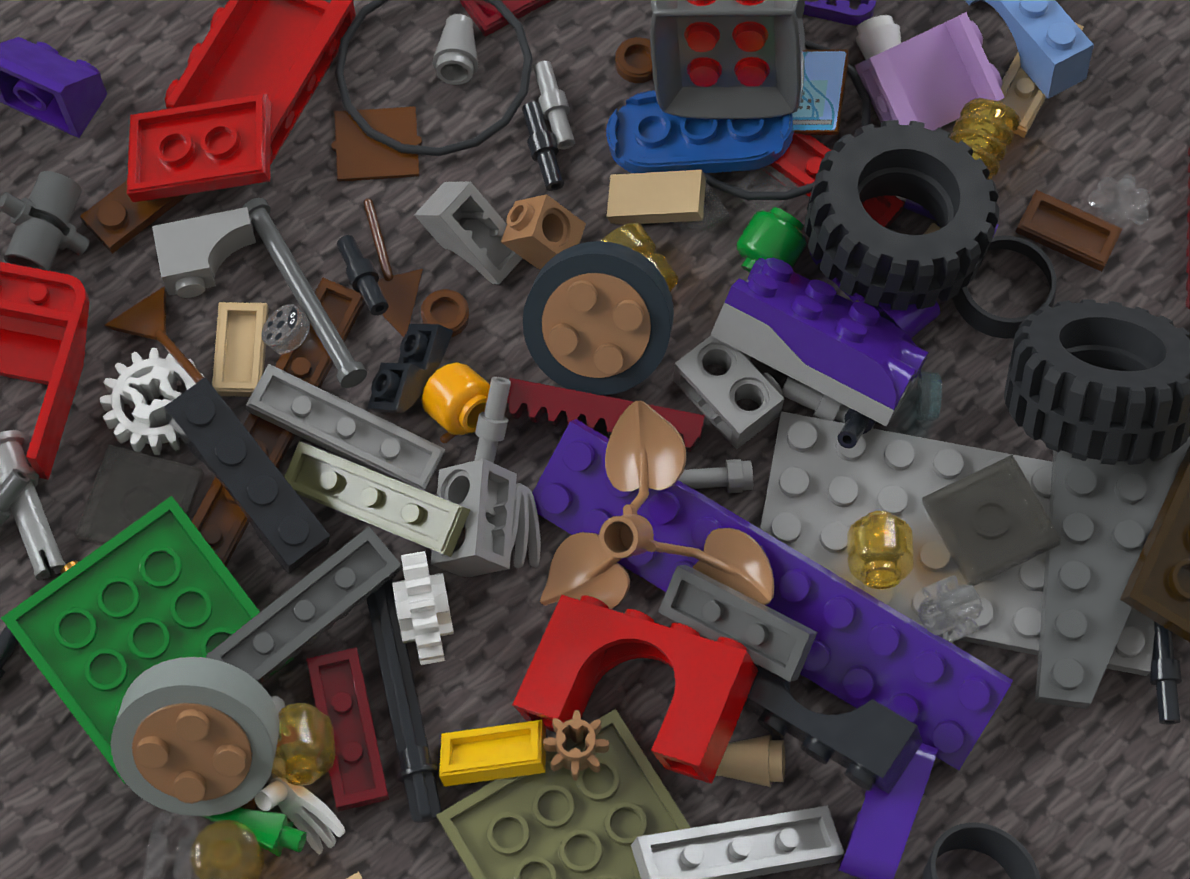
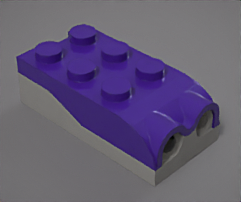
[710,257,929,426]

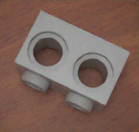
[673,336,784,450]
[431,459,517,577]

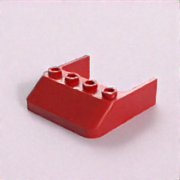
[0,262,89,480]

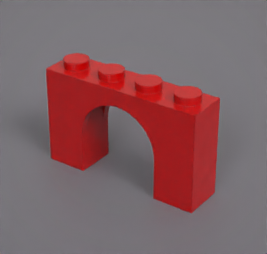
[512,595,758,784]

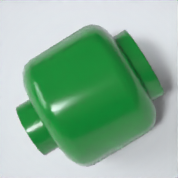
[736,207,807,273]

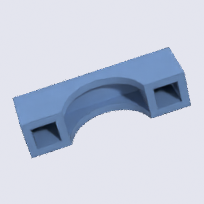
[965,0,1094,99]

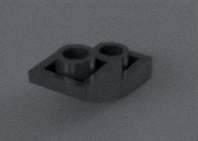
[367,324,453,413]

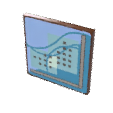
[782,49,849,135]

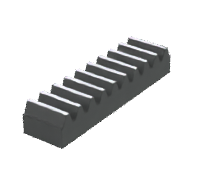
[206,526,402,684]

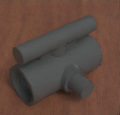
[0,171,89,271]

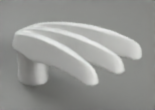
[255,777,345,854]

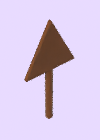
[364,198,423,337]

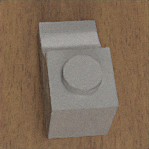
[414,182,523,284]
[152,207,256,298]

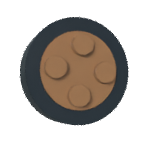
[522,241,674,395]

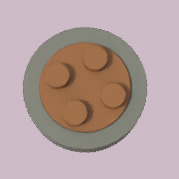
[111,657,280,816]

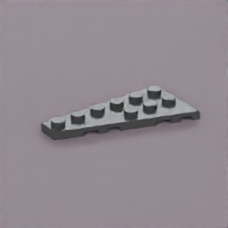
[1035,437,1190,709]

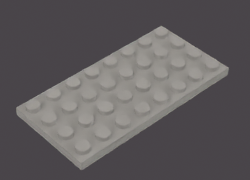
[760,411,1155,676]

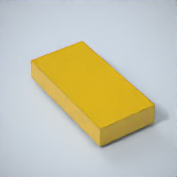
[439,720,546,787]

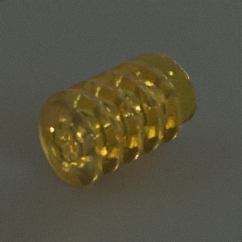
[950,98,1021,180]

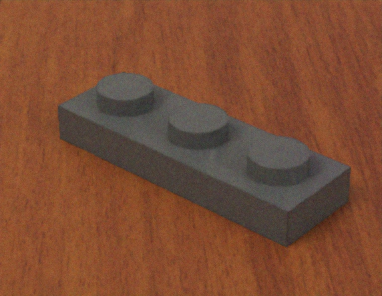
[658,565,818,682]

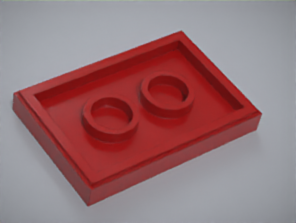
[127,93,271,203]

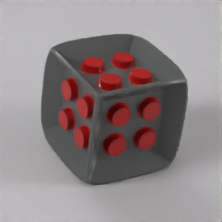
[650,0,805,119]

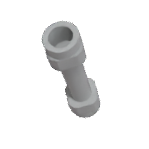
[678,459,753,493]

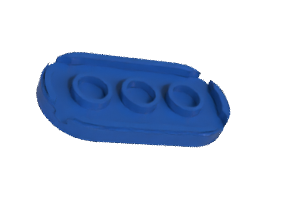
[606,91,794,173]

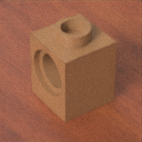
[501,194,586,269]

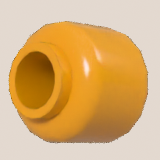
[422,362,490,436]

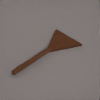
[105,286,204,383]

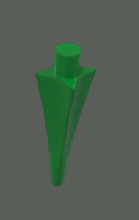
[202,807,307,857]

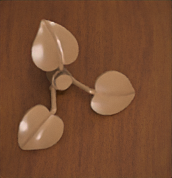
[540,401,774,610]

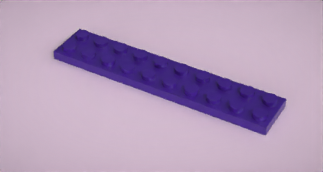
[532,419,1013,770]

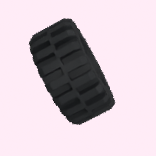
[805,120,1000,310]
[1004,299,1190,465]

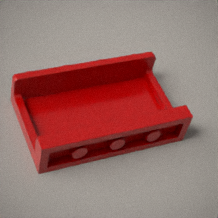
[165,0,356,165]

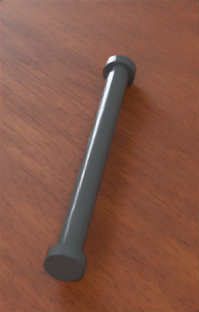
[242,198,367,388]

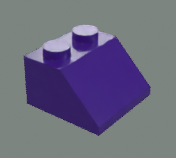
[0,37,108,138]

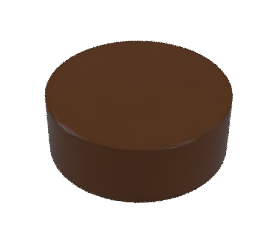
[615,37,653,83]
[421,289,469,337]

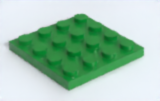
[1,496,294,785]

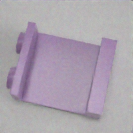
[855,12,1005,131]

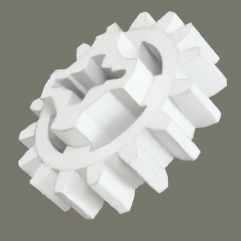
[100,348,204,455]
[392,551,454,665]

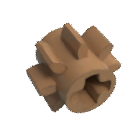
[543,710,609,781]

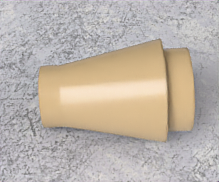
[715,735,785,787]

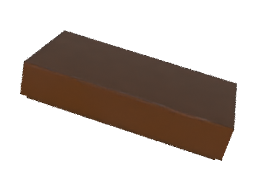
[1016,190,1123,272]

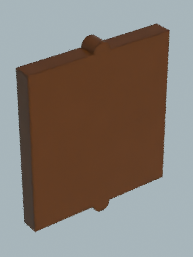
[331,106,422,182]

